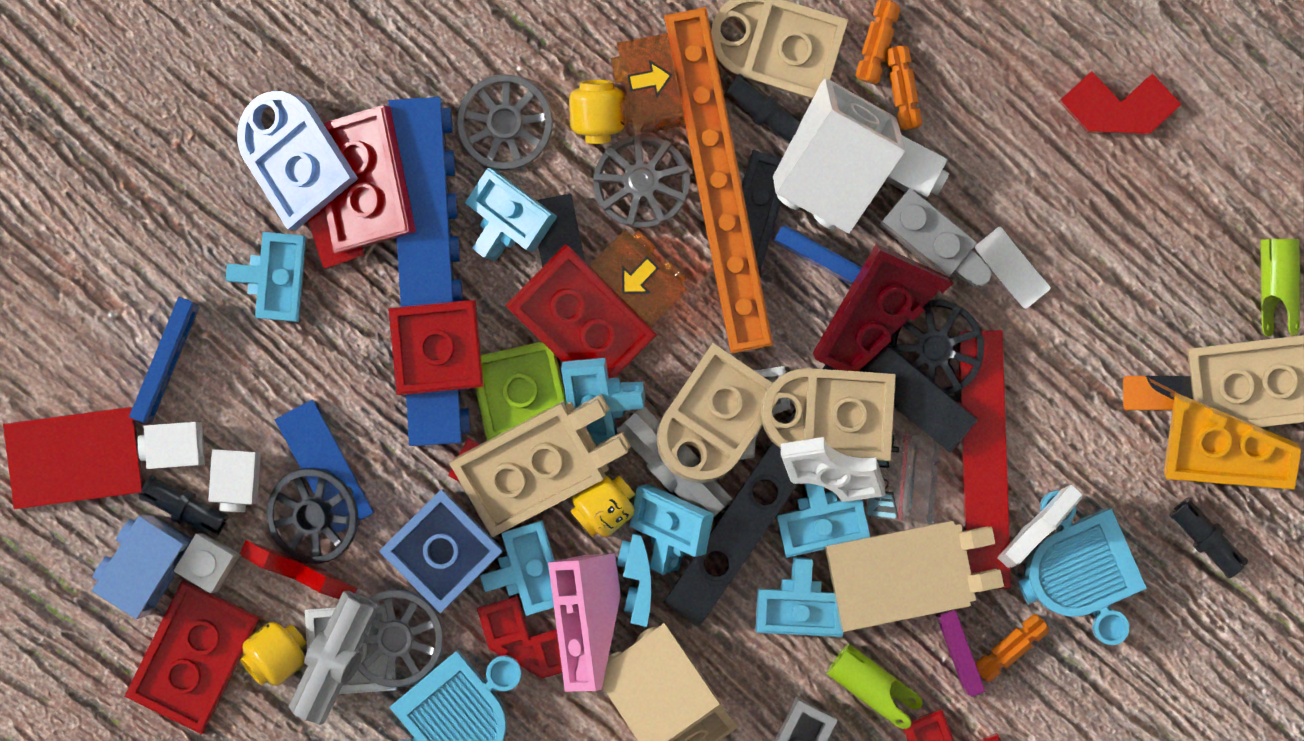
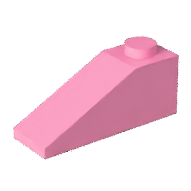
[548,553,621,692]

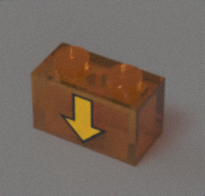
[611,33,685,136]
[589,229,687,328]

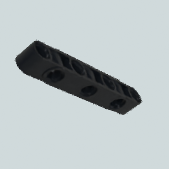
[663,364,837,627]

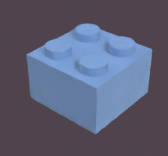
[379,489,505,613]
[92,515,192,619]

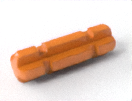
[856,0,901,84]
[886,46,922,130]
[975,614,1050,682]

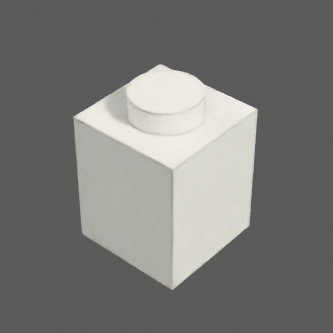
[885,136,949,200]
[138,422,205,469]
[208,449,261,512]
[174,532,240,593]

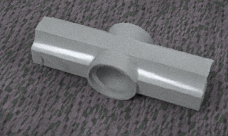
[617,406,732,517]
[288,591,380,725]

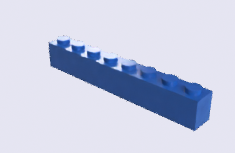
[388,97,471,446]

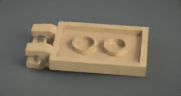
[1187,335,1304,427]
[449,394,631,537]
[825,520,1004,632]

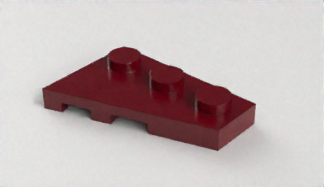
[812,244,954,371]

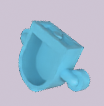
[1018,490,1147,645]
[389,649,522,741]

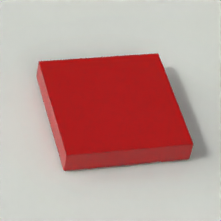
[388,300,484,395]

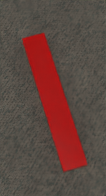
[958,330,1011,589]

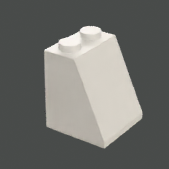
[773,78,906,233]

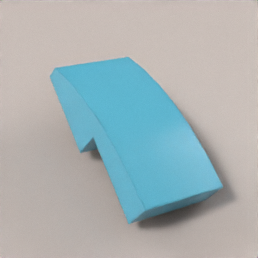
[617,533,651,627]

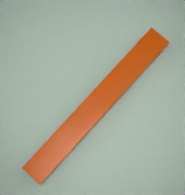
[664,7,773,354]

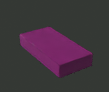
[936,609,986,697]

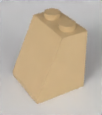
[602,623,738,741]

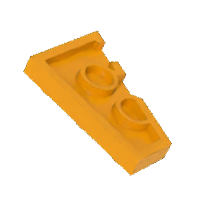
[1164,392,1301,490]

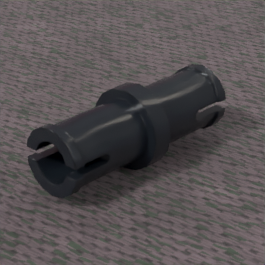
[724,73,802,144]
[139,475,228,539]
[1169,497,1248,579]

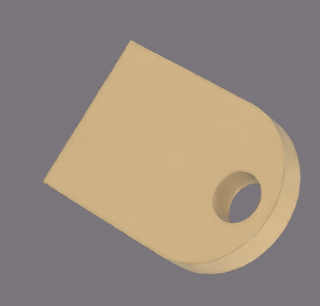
[711,0,848,100]
[657,343,779,483]
[761,368,896,461]

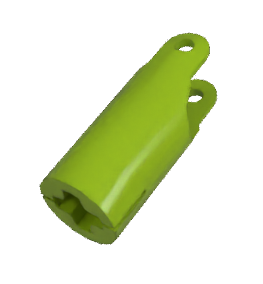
[1260,239,1300,337]
[826,643,923,729]

